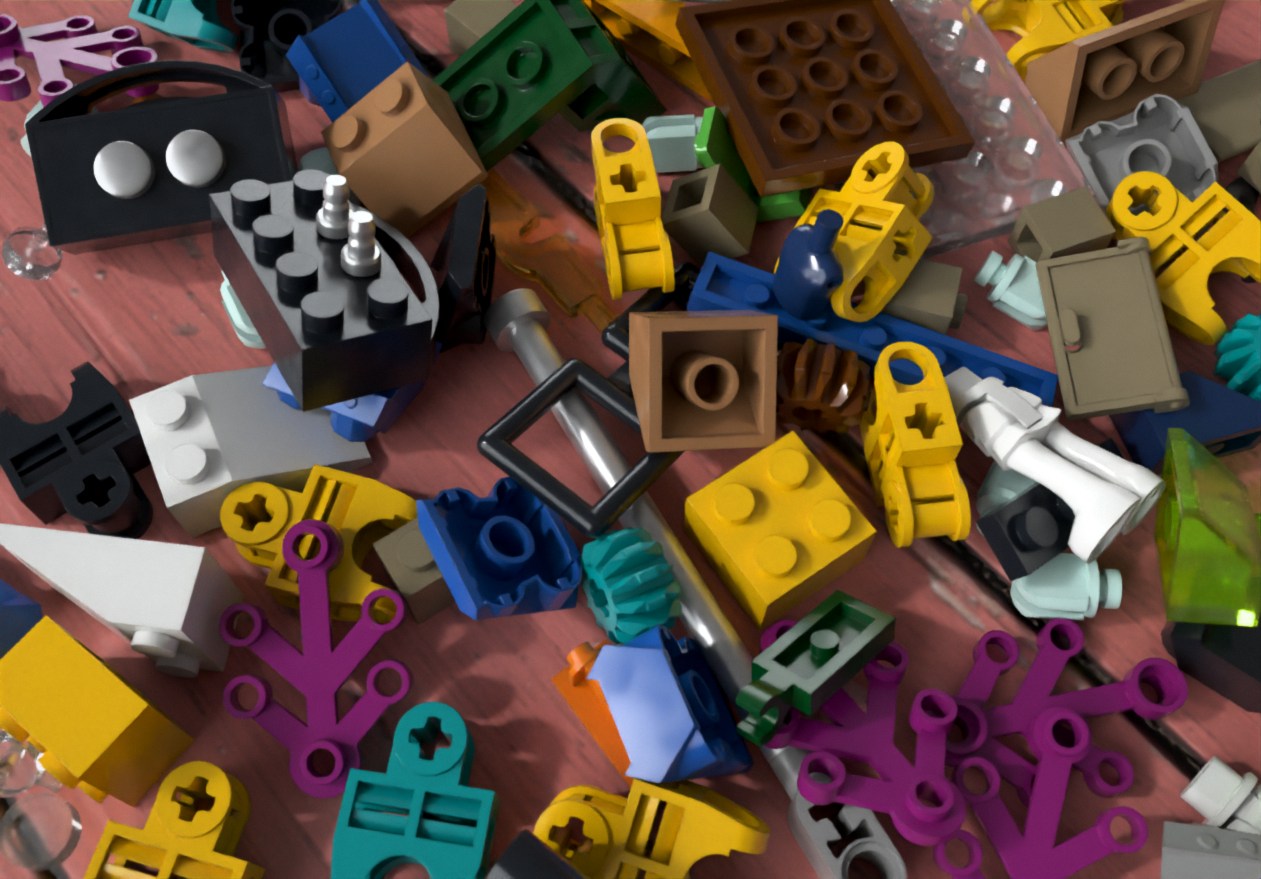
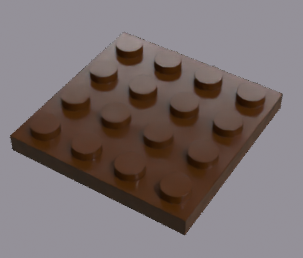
[675,0,975,197]

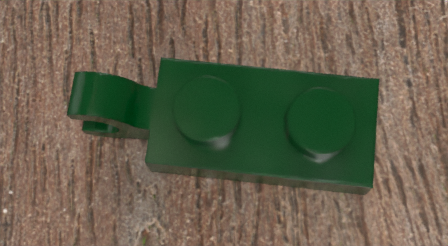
[736,589,896,747]

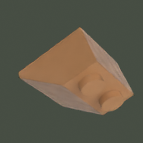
[321,61,488,239]
[629,310,778,453]

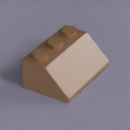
[1021,0,1225,144]

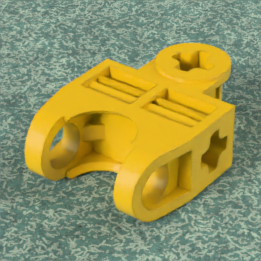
[967,0,1127,82]
[591,118,675,300]
[774,141,935,322]
[1106,171,1261,345]
[859,341,971,548]
[220,464,418,623]
[83,761,266,879]
[534,778,771,879]

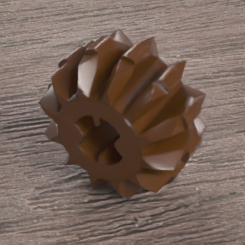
[776,339,871,435]

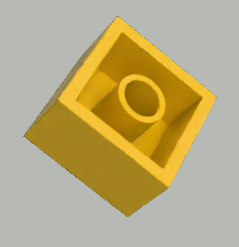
[683,431,877,631]
[0,615,195,807]

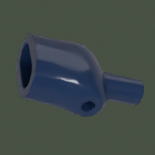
[772,209,844,320]

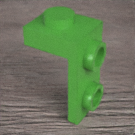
[694,106,812,223]

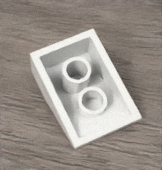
[129,366,373,538]
[0,523,244,678]

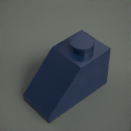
[1109,371,1261,476]

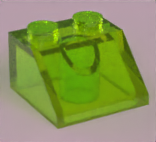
[1153,428,1261,627]

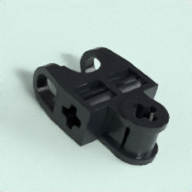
[0,361,153,539]

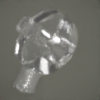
[2,222,63,281]
[0,729,63,798]

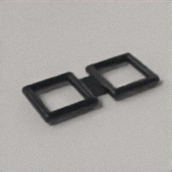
[477,262,784,538]

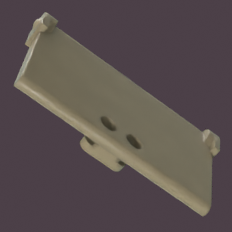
[1173,59,1261,163]
[1035,237,1190,421]

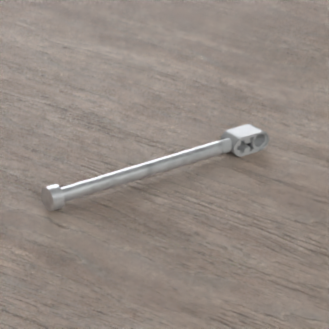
[483,288,907,879]

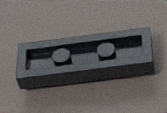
[976,438,1124,581]

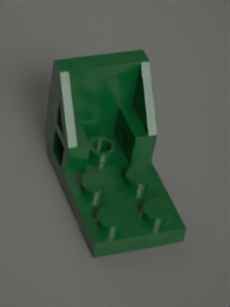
[432,0,667,172]

